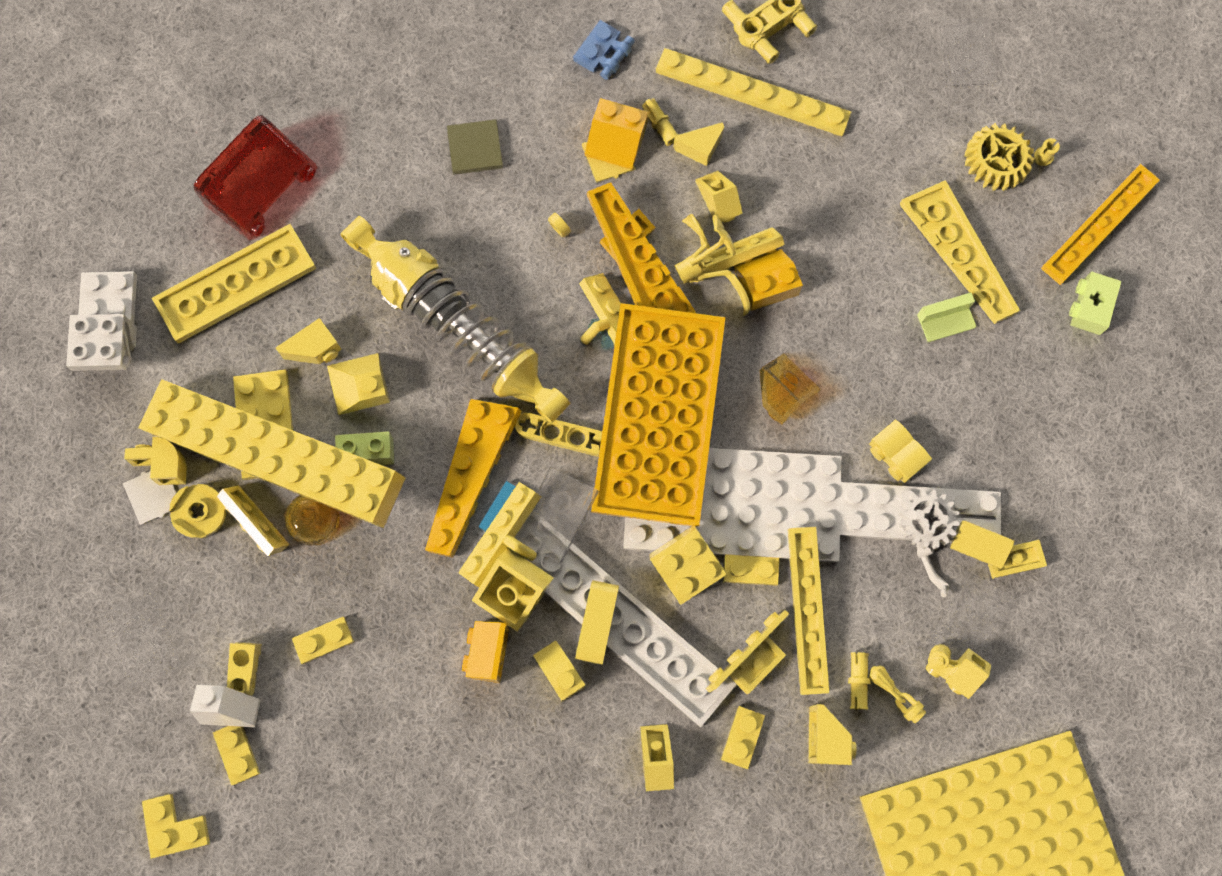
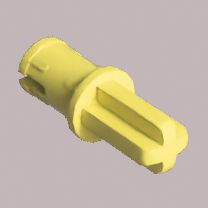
[642,98,678,146]

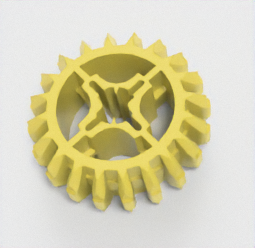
[964,123,1035,191]

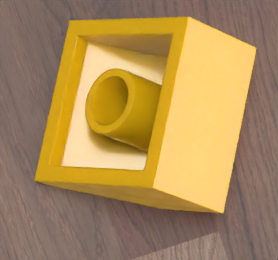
[584,98,649,170]
[733,249,803,311]
[462,621,509,683]

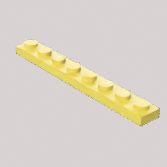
[656,48,851,136]

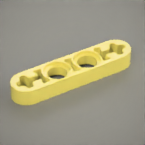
[515,413,602,457]

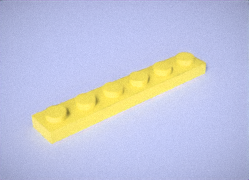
[788,527,829,695]

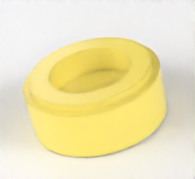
[548,212,572,238]

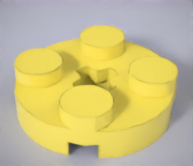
[169,484,226,539]

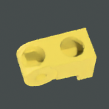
[227,642,262,696]

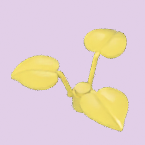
[674,214,750,316]

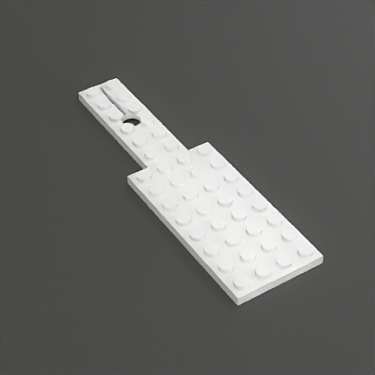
[623,448,1001,563]

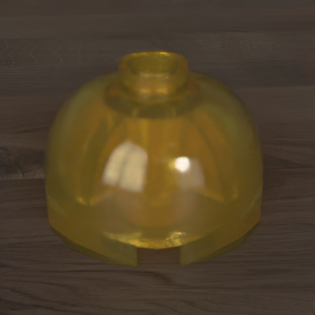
[284,495,340,546]

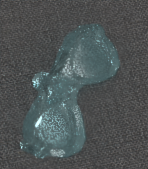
[588,318,615,350]

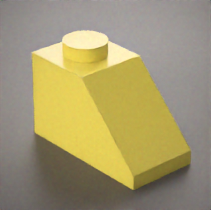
[695,171,743,222]
[276,318,342,364]
[533,640,586,702]
[640,724,674,791]

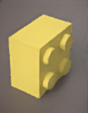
[649,526,727,605]
[472,547,554,632]

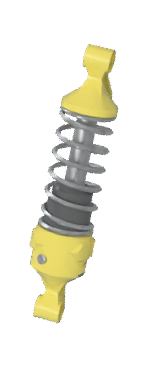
[340,216,570,423]

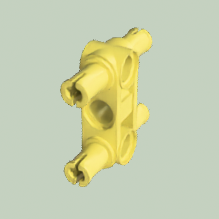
[722,0,817,64]

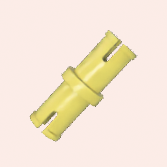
[848,652,871,710]

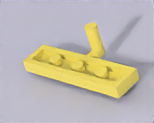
[579,273,620,345]
[458,482,542,588]

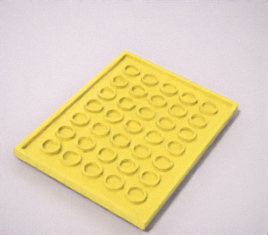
[860,731,1125,876]

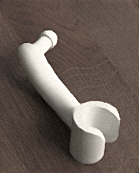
[916,542,949,597]

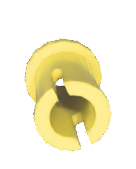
[1033,138,1060,166]

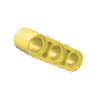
[575,580,619,665]

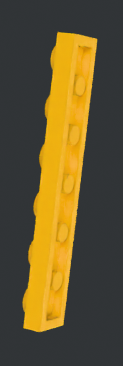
[1041,163,1160,285]

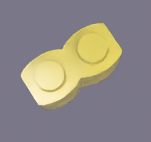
[869,420,932,483]

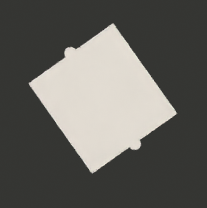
[123,471,176,525]

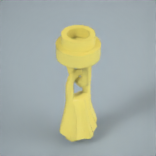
[869,666,926,723]

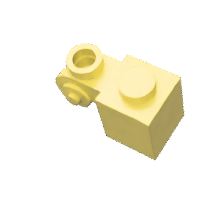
[926,644,991,699]

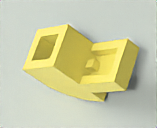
[124,437,187,485]

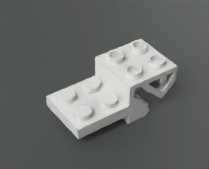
[66,271,137,371]

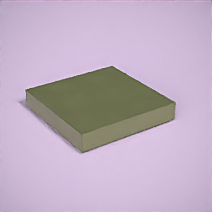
[447,119,503,175]

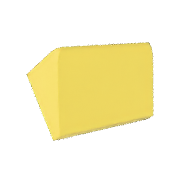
[950,521,1015,569]

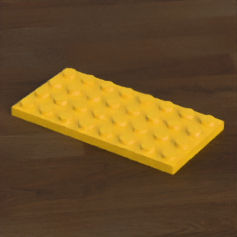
[591,303,726,528]

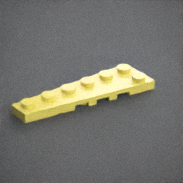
[900,180,1020,324]

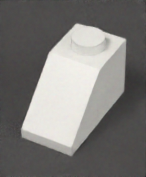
[190,685,261,727]

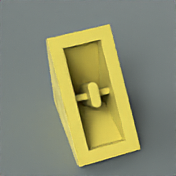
[673,122,724,166]

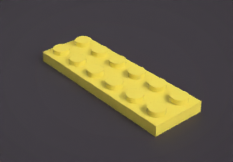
[152,224,317,344]

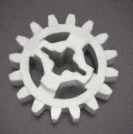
[898,490,960,549]

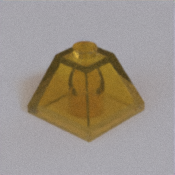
[759,353,821,425]

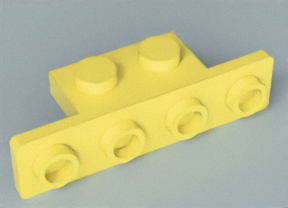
[706,610,789,694]

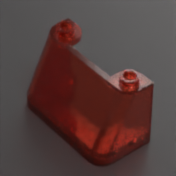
[193,115,317,241]

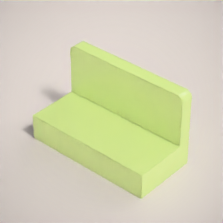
[917,293,976,342]

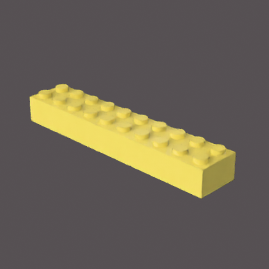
[138,379,406,529]

